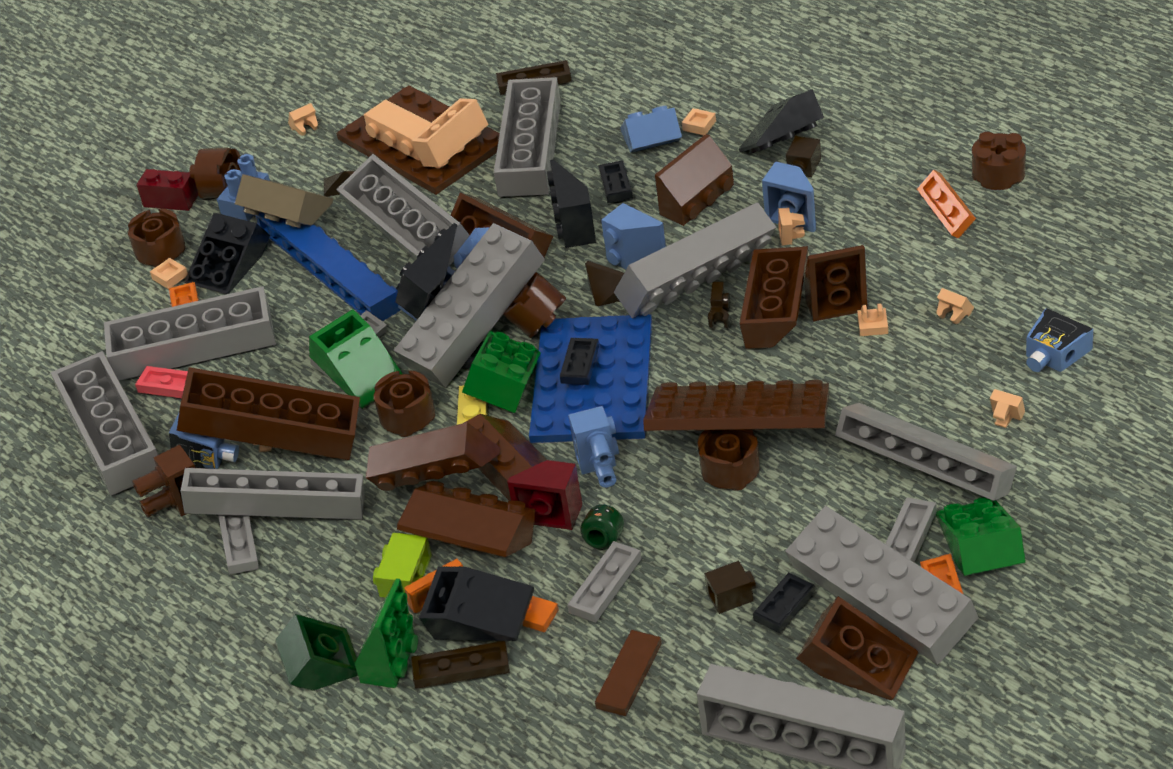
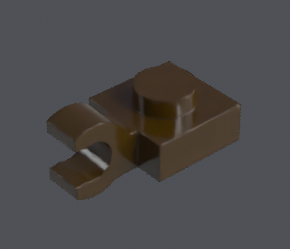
[708,282,730,328]

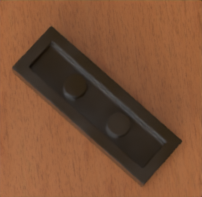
[496,60,572,95]
[411,641,510,689]

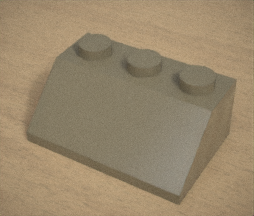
[235,174,333,228]

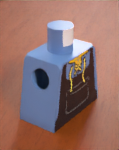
[1026,308,1093,372]
[169,413,239,469]

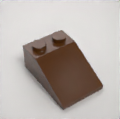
[804,245,868,322]
[796,596,919,701]

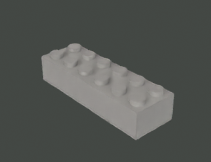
[494,77,561,197]
[336,154,470,266]
[614,202,777,318]
[393,223,545,388]
[104,286,276,381]
[50,351,158,496]
[785,505,978,665]
[697,664,906,769]

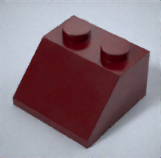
[136,169,198,211]
[507,460,583,530]

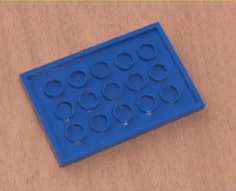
[529,314,652,443]

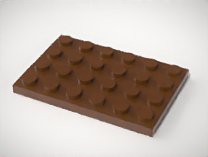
[337,85,500,195]
[643,380,829,431]

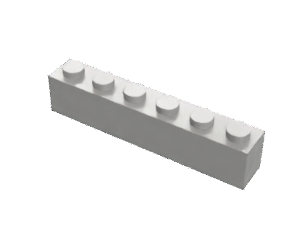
[835,403,1017,501]
[181,468,365,519]

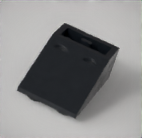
[739,89,824,154]
[547,160,596,248]
[184,213,270,294]
[395,223,457,319]
[419,566,534,641]

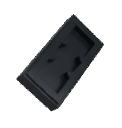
[598,161,633,203]
[560,338,599,385]
[753,572,815,633]

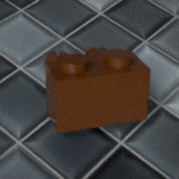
[132,445,195,518]

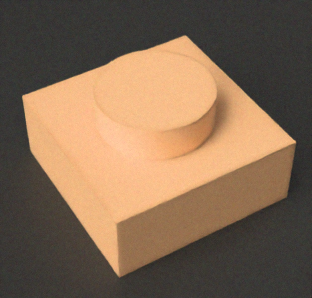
[682,108,716,135]
[150,258,188,289]

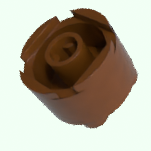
[972,132,1026,190]
[189,147,241,199]
[127,209,186,268]
[503,272,566,338]
[373,370,435,437]
[698,429,760,491]

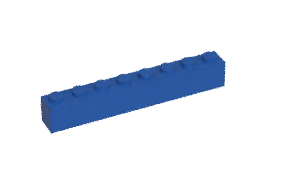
[256,212,401,321]

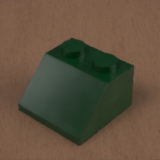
[275,614,358,691]

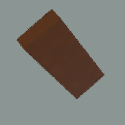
[595,630,662,716]

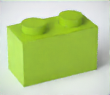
[373,533,432,598]

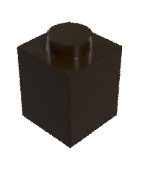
[786,136,821,178]
[704,561,756,614]

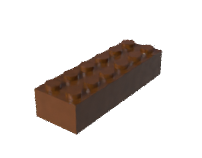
[177,367,360,460]

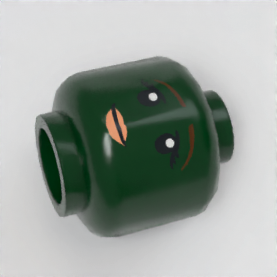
[580,504,624,549]

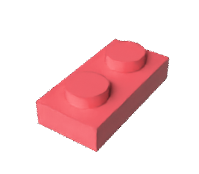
[135,366,188,398]

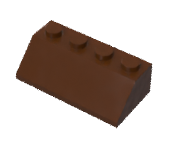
[451,192,554,258]
[739,246,809,349]
[464,414,547,501]
[366,422,501,491]
[397,481,536,557]

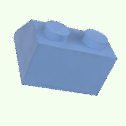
[762,161,816,232]
[601,203,666,269]

